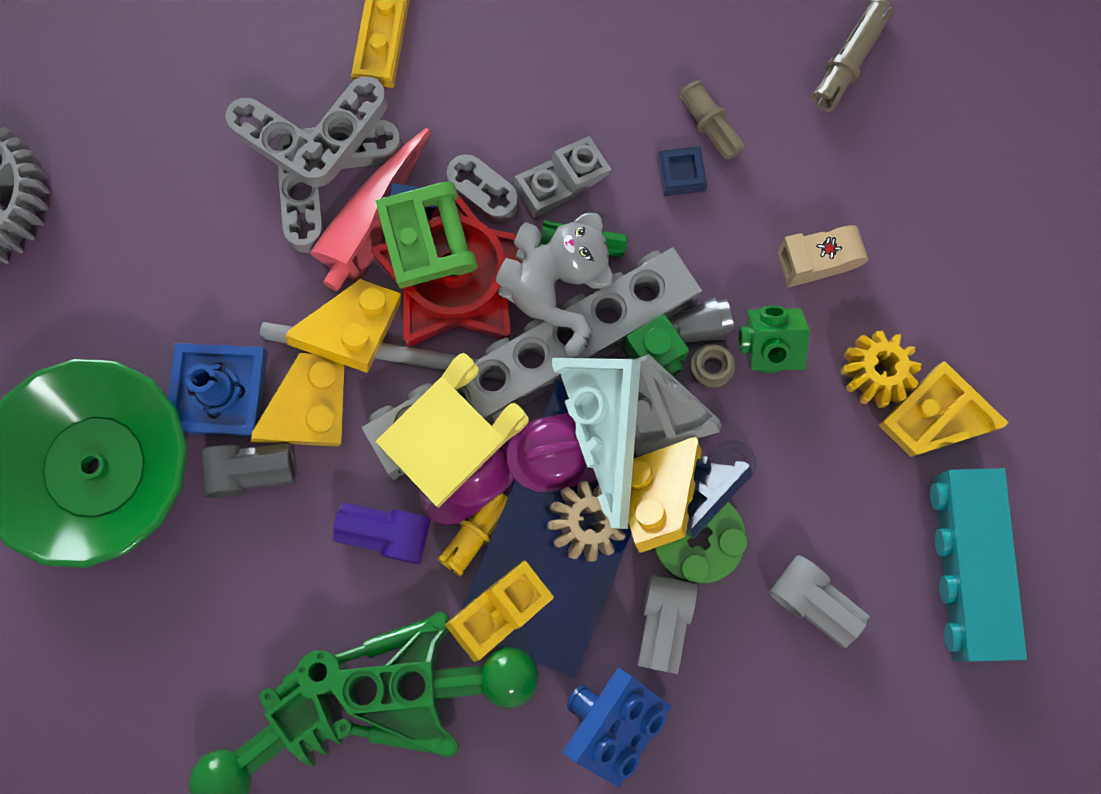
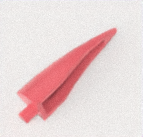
[310,128,431,291]

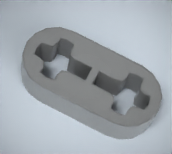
[446,154,518,224]

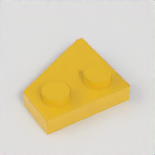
[878,361,1009,457]

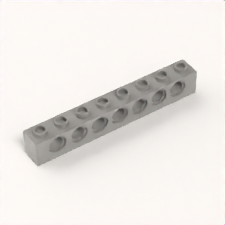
[361,247,702,481]

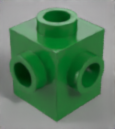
[738,305,810,373]

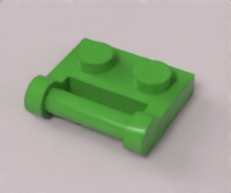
[375,182,478,289]

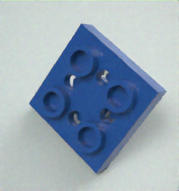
[168,343,268,438]
[562,667,672,788]

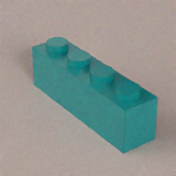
[930,468,1027,661]

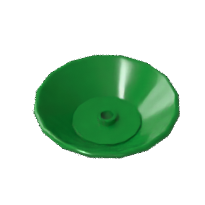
[0,359,188,568]

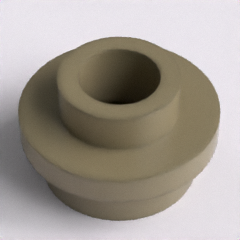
[690,344,735,388]

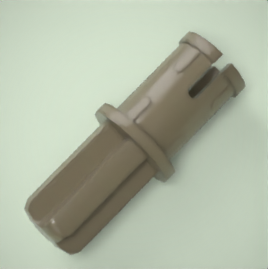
[678,80,745,160]

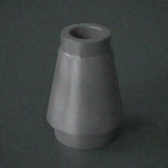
[668,297,735,343]

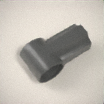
[202,443,297,498]

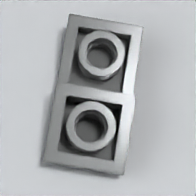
[512,136,612,218]

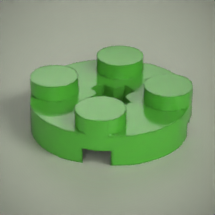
[654,502,747,584]

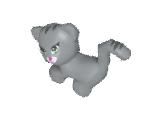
[496,212,613,357]

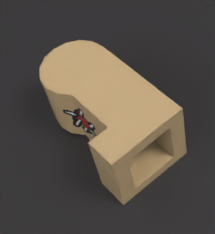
[777,225,868,288]

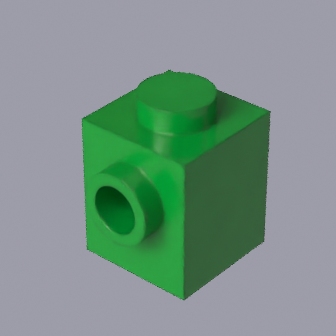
[623,313,689,377]

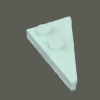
[552,358,641,529]

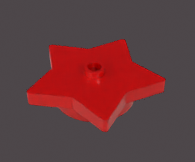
[371,193,522,346]

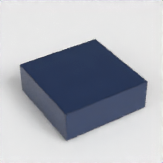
[657,146,707,196]

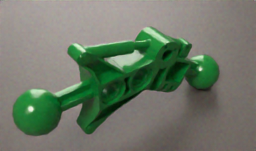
[188,612,539,794]

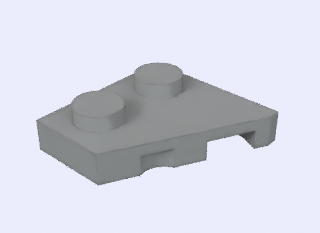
[634,355,722,456]

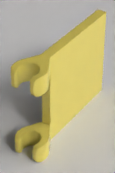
[375,353,529,508]

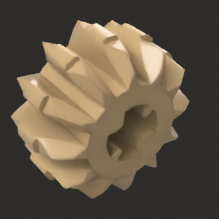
[547,481,625,562]

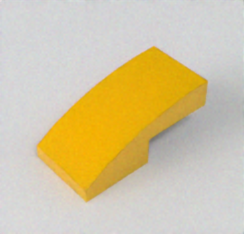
[445,560,554,662]

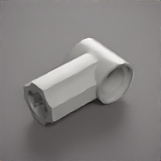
[769,555,870,648]
[637,574,697,674]

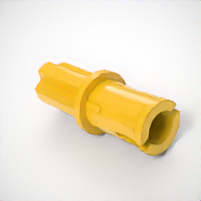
[437,493,512,577]

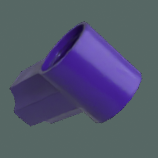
[333,503,431,564]

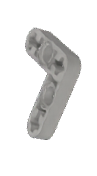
[225,77,388,187]
[276,120,402,253]

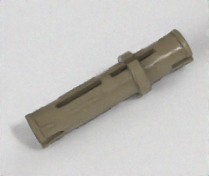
[811,0,894,112]

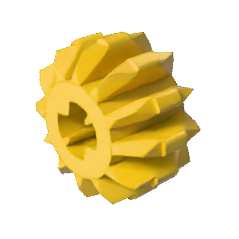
[841,330,922,408]

